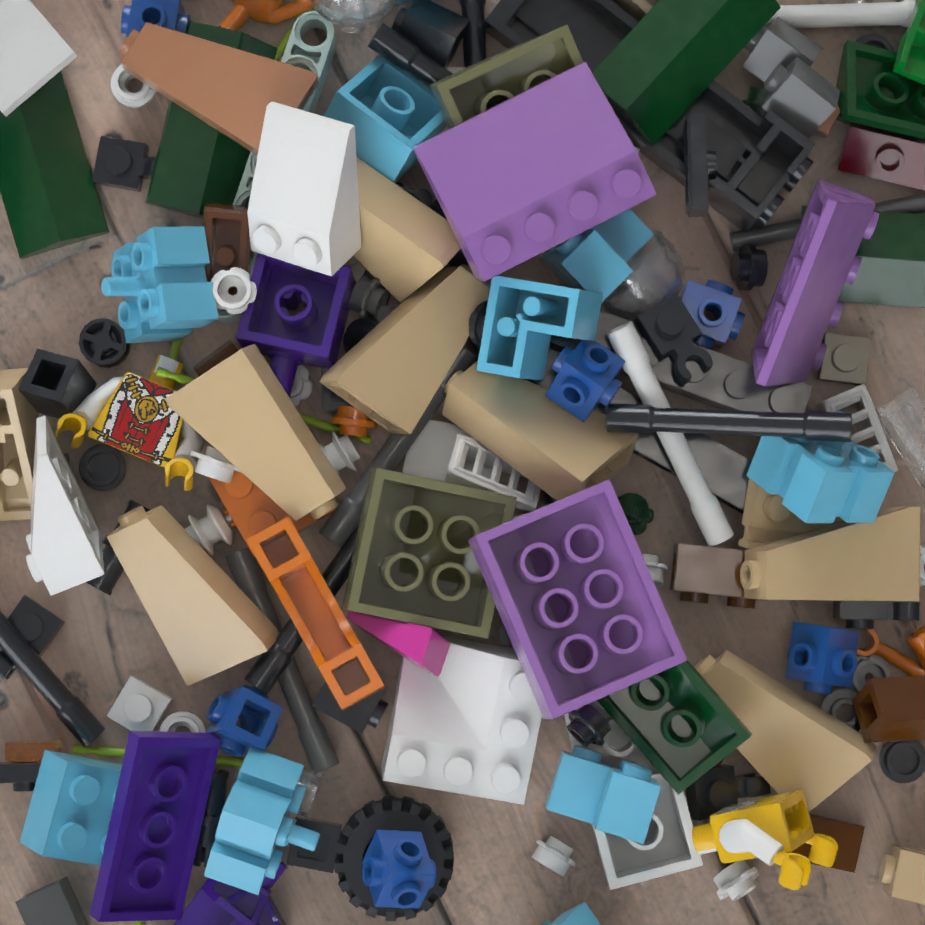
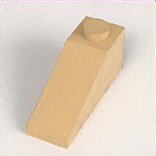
[0,368,39,521]

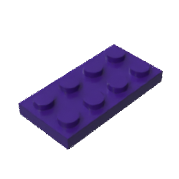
[90,731,221,922]

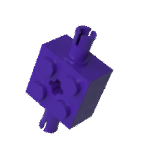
[236,253,356,400]

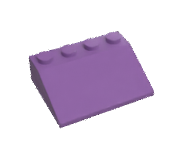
[412,62,657,282]
[751,179,879,386]
[468,479,687,719]

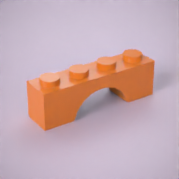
[246,516,385,710]

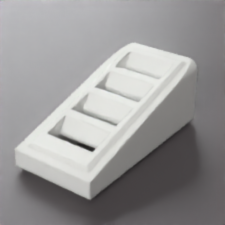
[817,383,898,472]
[445,434,541,512]

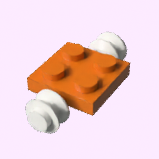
[185,431,360,557]

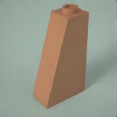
[120,22,319,155]

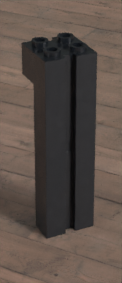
[485,0,816,232]

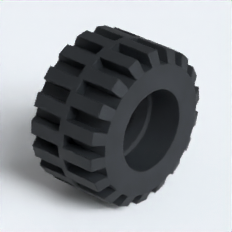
[334,795,454,921]

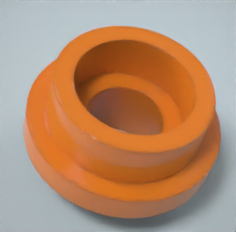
[330,405,377,437]

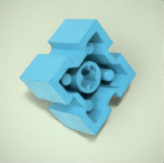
[101,226,219,343]
[746,411,895,523]
[204,746,320,895]

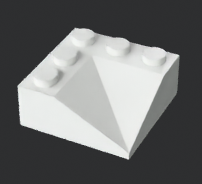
[381,636,542,805]

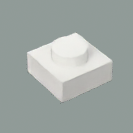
[107,675,173,731]

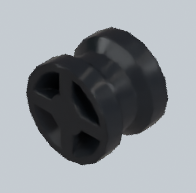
[79,318,131,368]

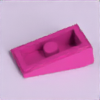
[346,611,450,677]

